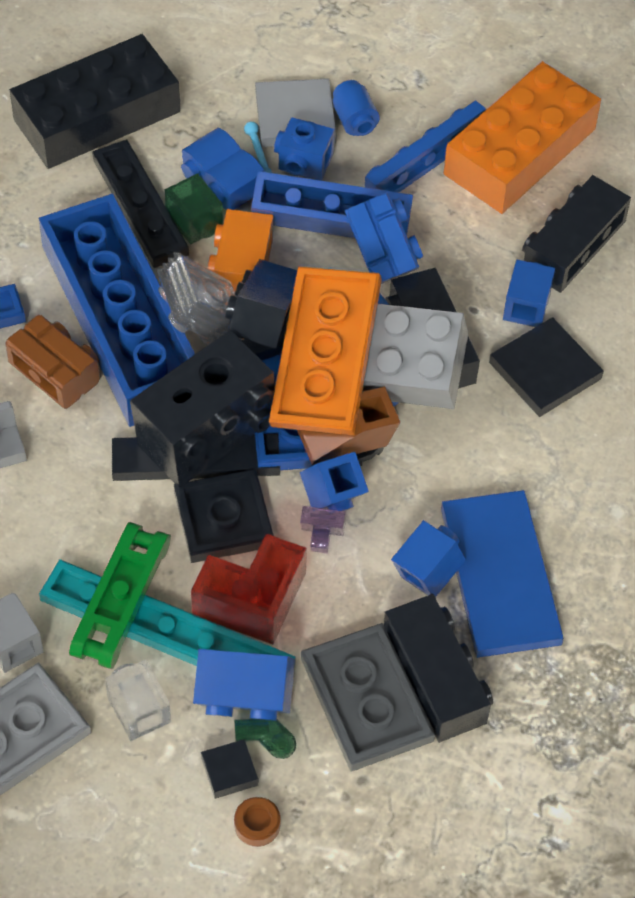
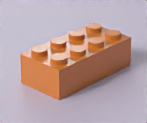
[444,61,601,214]

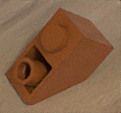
[297,386,401,465]

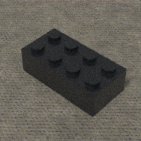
[9,33,180,169]

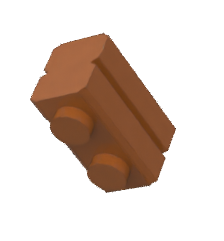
[5,314,100,409]

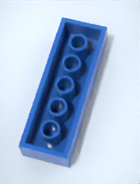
[38,193,195,427]

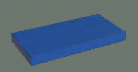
[441,490,564,658]

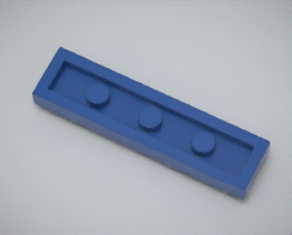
[365,100,486,193]

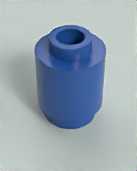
[333,80,380,136]

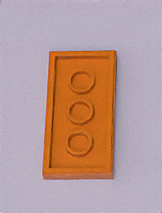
[269,266,382,436]

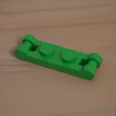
[69,522,171,669]

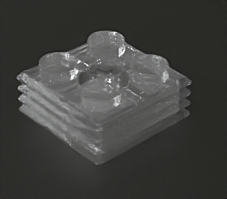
[157,252,244,345]

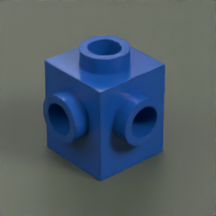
[274,117,335,181]

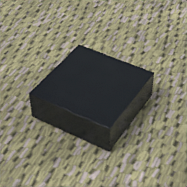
[201,739,258,799]

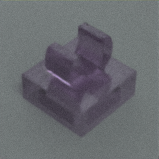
[300,506,346,554]

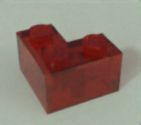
[191,534,307,645]

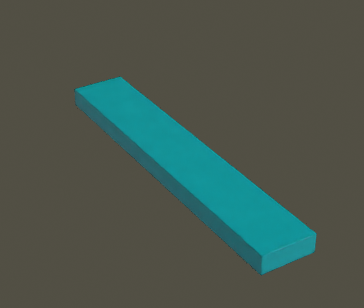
[39,559,296,666]

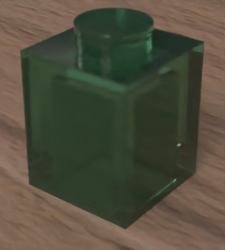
[164,173,223,245]

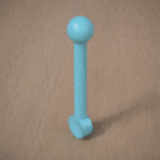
[244,121,272,173]

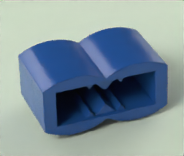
[181,128,265,210]

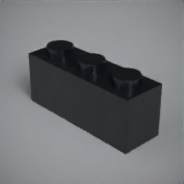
[522,175,631,293]
[225,259,297,349]
[385,267,480,389]
[384,594,493,743]

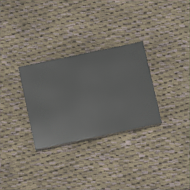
[301,623,435,772]

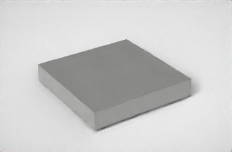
[255,79,336,147]

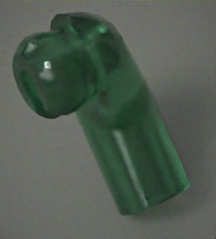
[234,719,297,759]

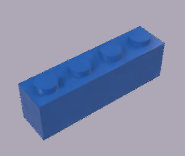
[251,171,413,238]

